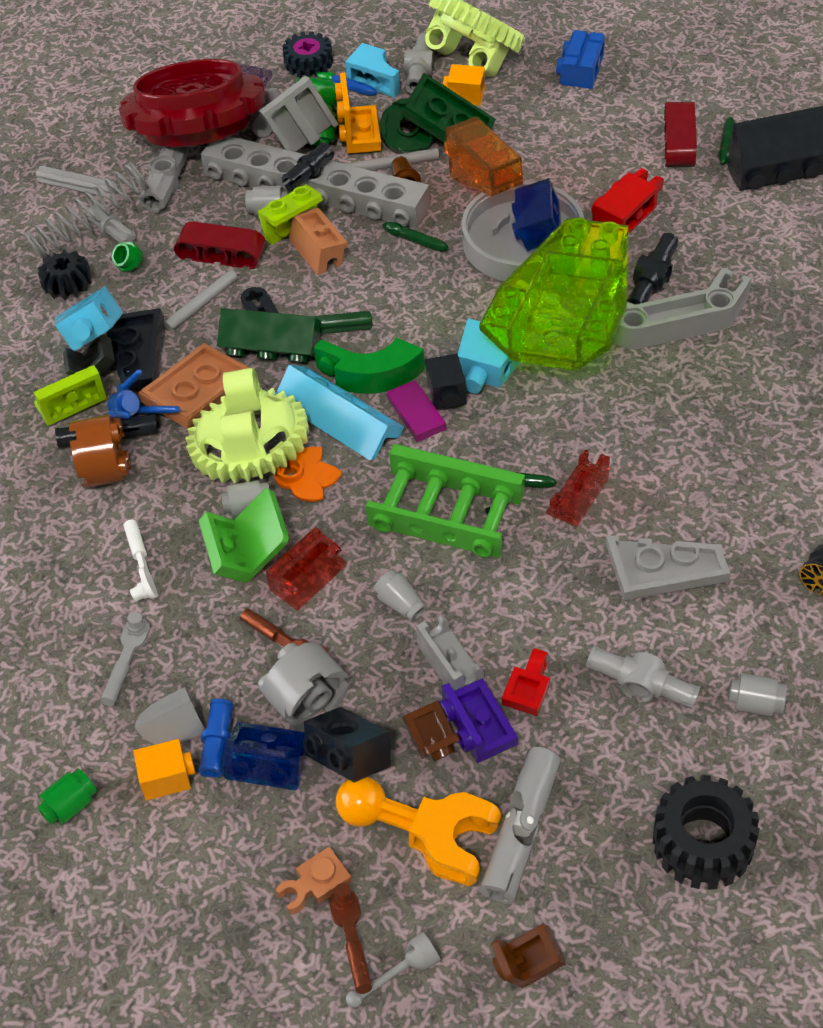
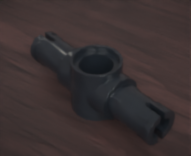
[627,233,679,305]

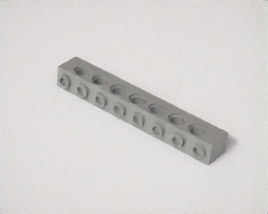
[201,136,430,229]

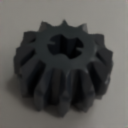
[38,249,92,301]

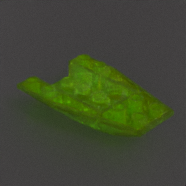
[479,218,628,371]

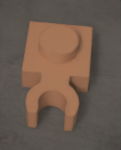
[275,847,352,914]

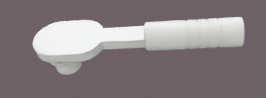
[123,520,158,602]

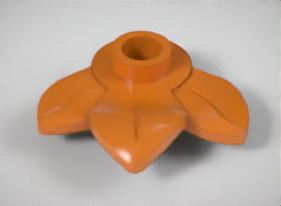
[274,446,342,502]

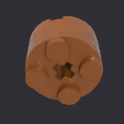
[69,414,131,488]

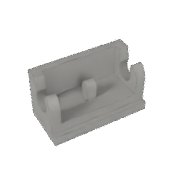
[416,615,487,691]

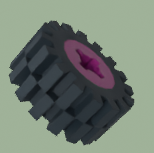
[282,31,333,78]

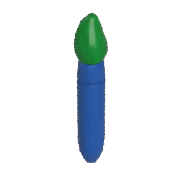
[317,71,377,96]

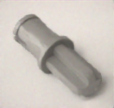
[87,204,136,243]

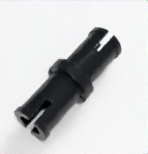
[281,142,334,191]

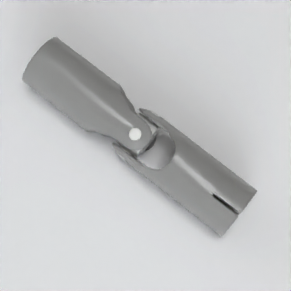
[479,747,561,904]

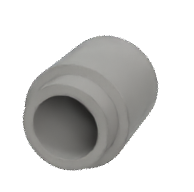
[245,185,289,216]
[221,480,269,519]
[728,673,787,717]

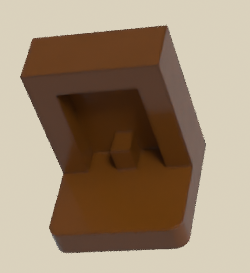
[402,700,460,762]
[491,923,566,988]

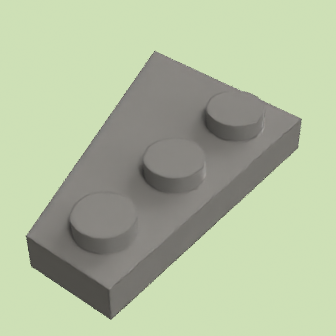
[605,535,731,600]

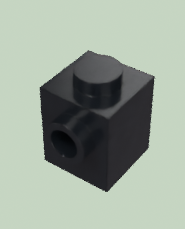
[425,353,467,409]

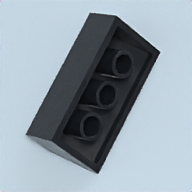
[727,106,823,191]

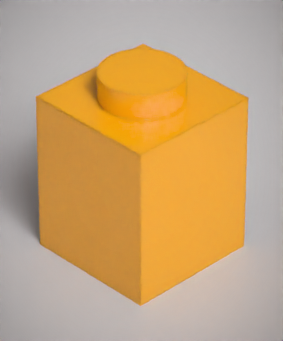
[443,64,485,106]
[133,739,196,801]

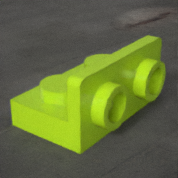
[257,184,323,245]
[34,365,107,426]

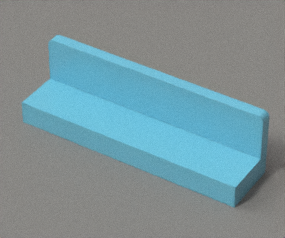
[276,365,404,460]

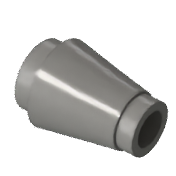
[374,570,427,622]

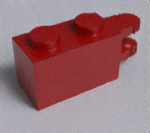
[591,168,664,234]

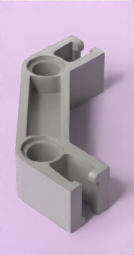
[589,268,752,349]

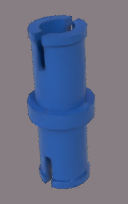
[198,698,234,778]

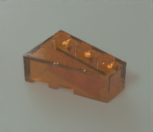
[444,116,523,196]

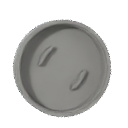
[462,181,585,283]

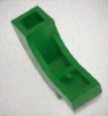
[314,337,425,394]

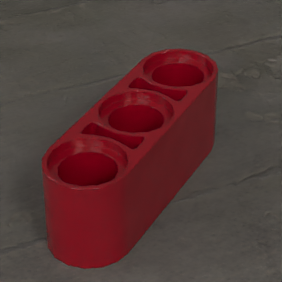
[664,102,697,167]
[174,221,266,269]

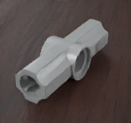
[139,146,189,213]

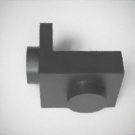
[63,335,114,376]

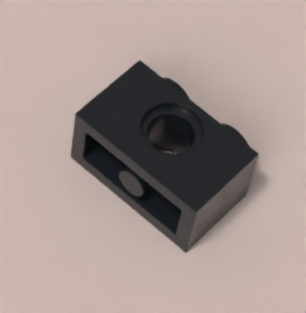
[303,707,391,782]

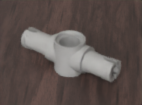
[404,33,435,94]
[586,646,701,709]

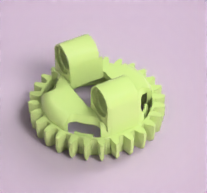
[425,0,525,77]
[186,367,309,484]

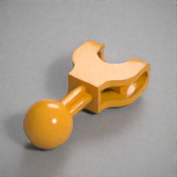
[335,777,502,886]

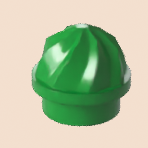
[112,242,143,272]

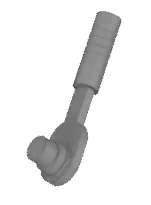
[100,612,150,706]

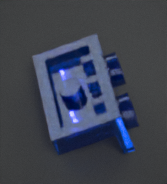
[223,722,306,790]

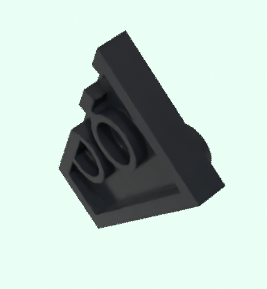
[106,308,164,390]

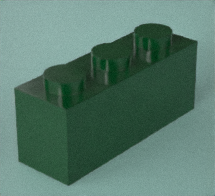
[217,308,321,363]

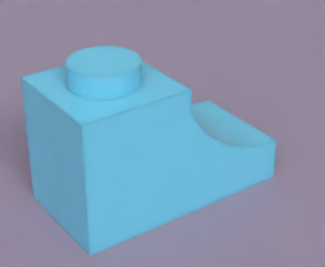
[345,43,400,98]

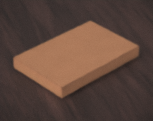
[138,343,249,429]

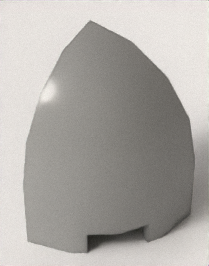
[135,687,205,745]

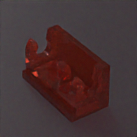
[546,450,610,527]
[266,527,346,611]

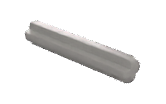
[36,165,117,198]

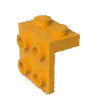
[335,73,381,154]

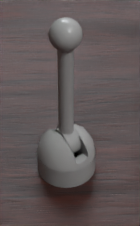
[346,932,441,1008]

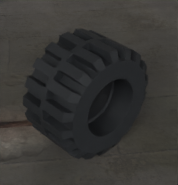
[653,775,760,890]

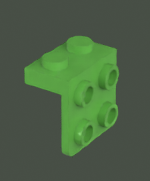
[199,488,289,583]

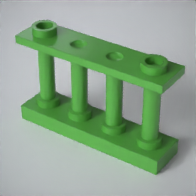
[366,444,525,558]

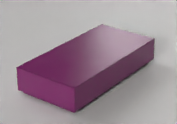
[387,380,446,442]

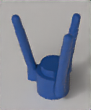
[107,369,181,419]

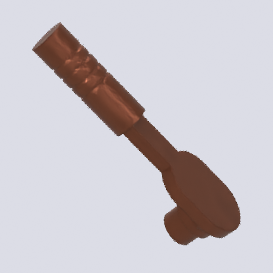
[240,608,328,653]
[329,883,372,994]

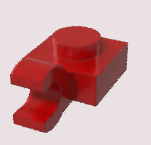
[501,648,550,717]

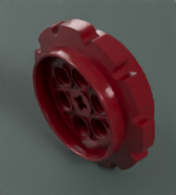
[119,59,265,147]

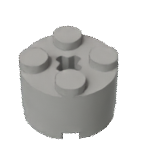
[257,642,349,730]

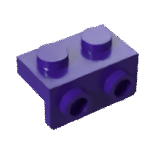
[439,678,518,763]

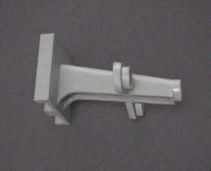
[252,76,339,152]

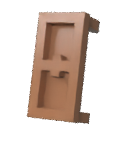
[289,208,348,275]

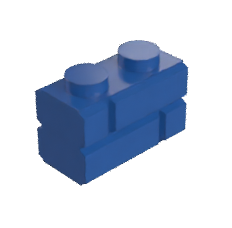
[556,30,605,89]

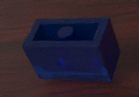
[512,178,562,251]

